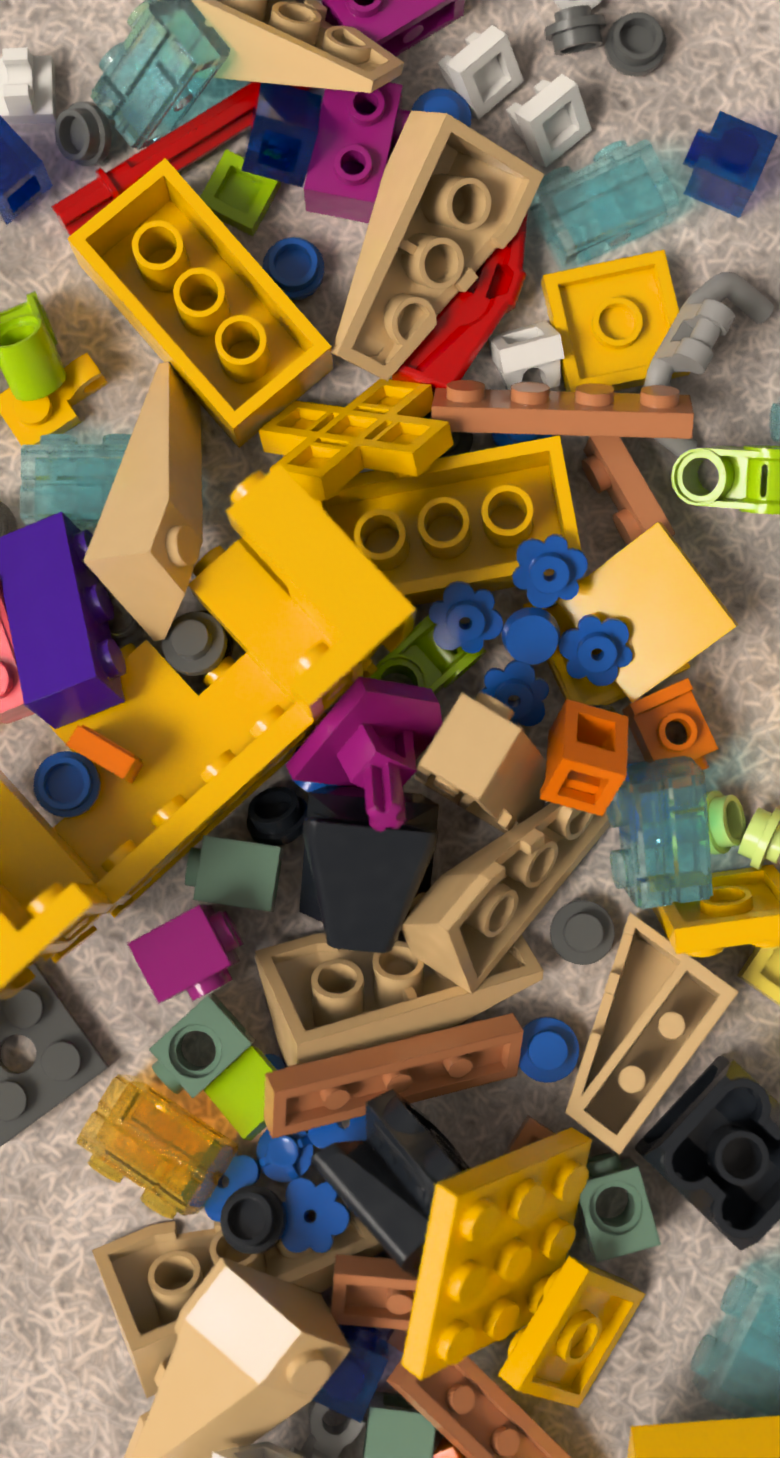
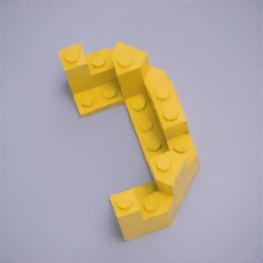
[0,464,416,1000]

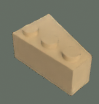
[414,692,546,833]
[565,912,738,1155]

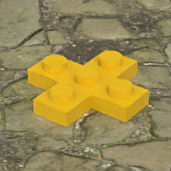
[258,378,454,501]

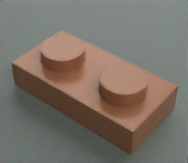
[581,436,676,545]
[331,1254,418,1330]

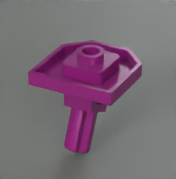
[286,676,443,832]

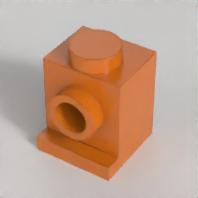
[622,678,719,783]
[540,699,629,816]

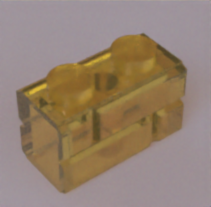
[76,1074,239,1219]

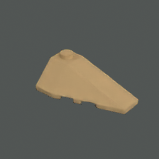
[148,0,404,93]
[331,110,544,381]
[84,362,203,641]
[401,784,623,994]
[255,933,544,1067]
[92,1197,383,1399]
[124,1257,351,1458]

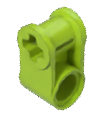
[0,291,66,401]
[671,445,780,514]
[371,615,487,695]

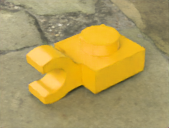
[0,353,109,455]

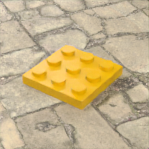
[402,1127,592,1380]

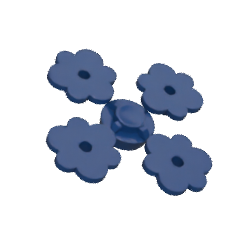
[429,534,633,726]
[189,1054,367,1253]

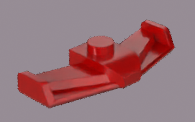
[392,165,532,396]

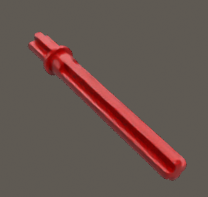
[51,82,313,236]

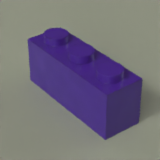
[0,511,126,729]

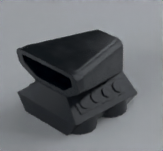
[299,786,439,953]
[635,1056,780,1251]
[311,1089,471,1279]

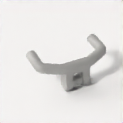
[643,272,774,458]

